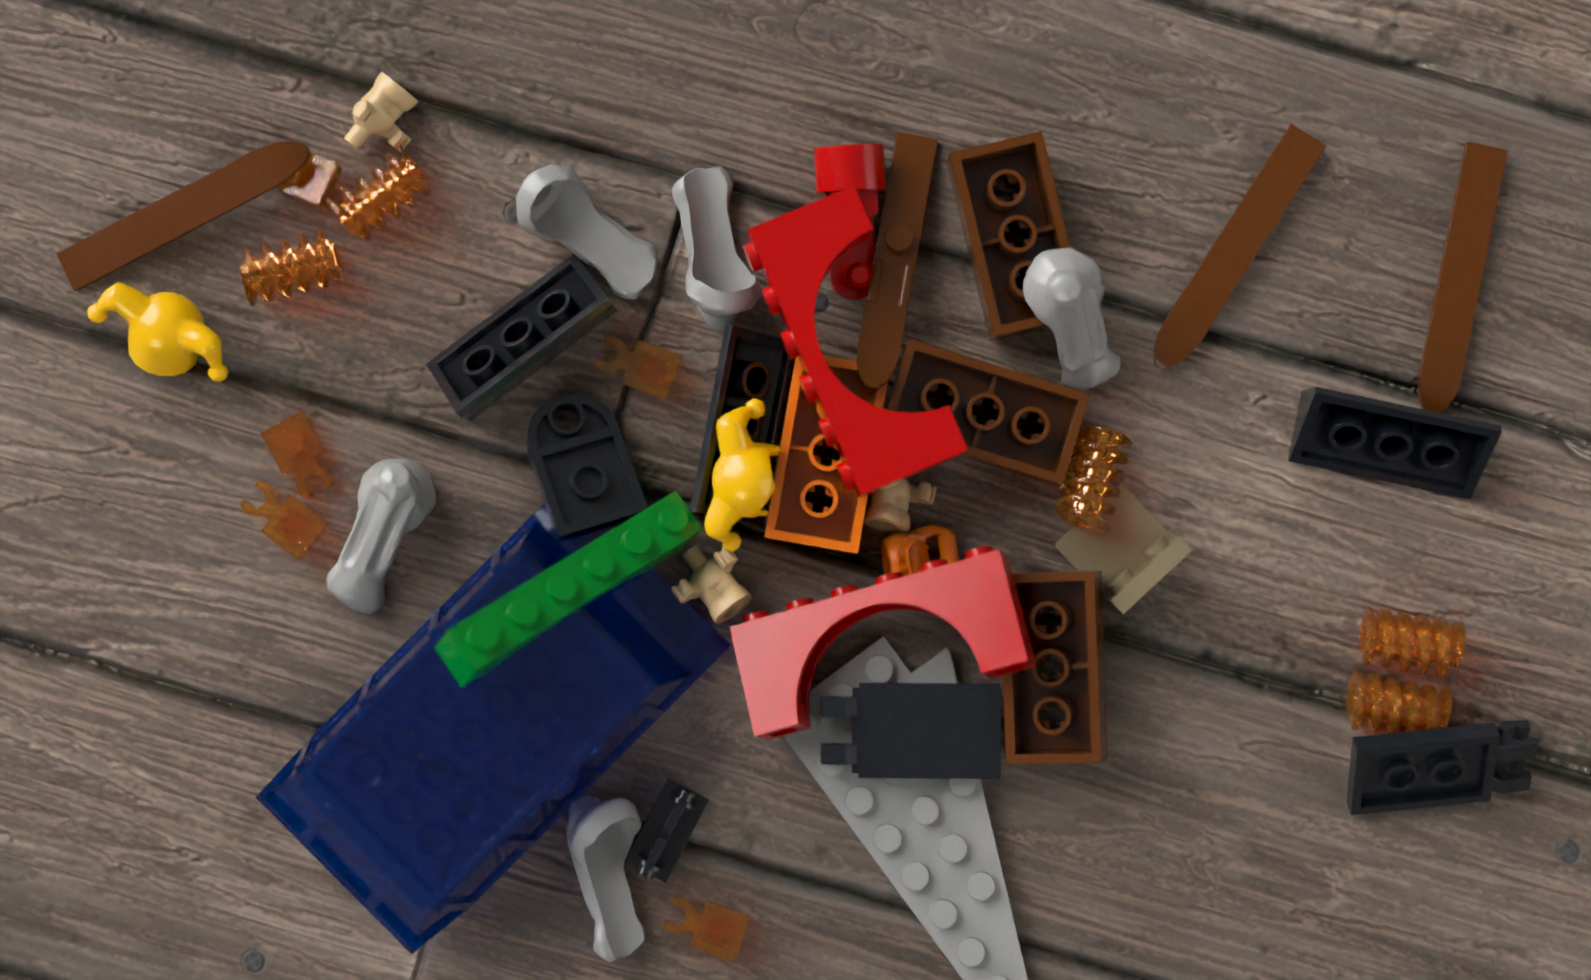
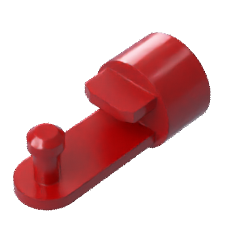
[814,144,886,300]

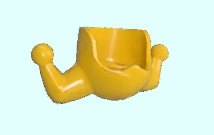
[87,282,229,382]
[704,398,780,552]

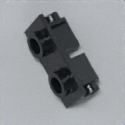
[625,778,709,883]

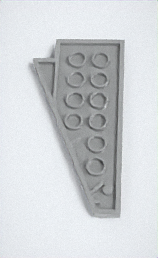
[784,636,1028,980]

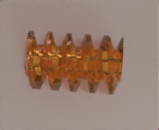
[325,143,432,242]
[240,229,344,306]
[1054,426,1133,533]
[1359,606,1466,678]
[1345,671,1453,734]

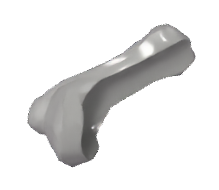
[516,164,659,299]
[672,166,762,330]
[1023,247,1120,390]
[326,458,437,615]
[566,795,645,963]

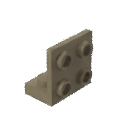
[1054,484,1192,615]

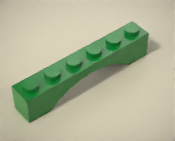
[434,491,703,688]

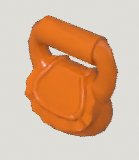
[881,524,960,577]

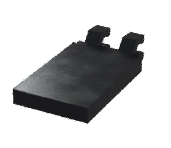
[820,682,1001,779]
[1346,720,1537,815]

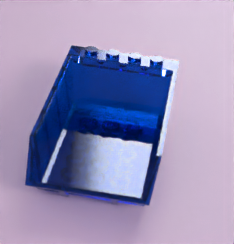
[256,503,731,954]

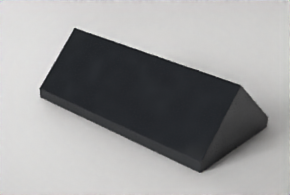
[426,254,617,422]
[690,325,795,525]
[1288,387,1502,499]

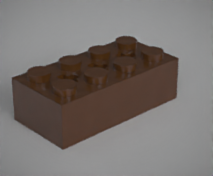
[946,131,1070,341]
[886,338,1090,486]
[1003,570,1108,764]

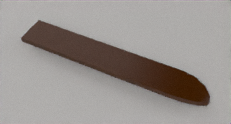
[1153,124,1326,369]
[856,132,938,390]
[56,141,311,291]
[1418,142,1508,413]

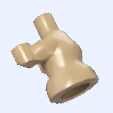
[344,72,419,152]
[863,479,937,533]
[671,545,752,624]

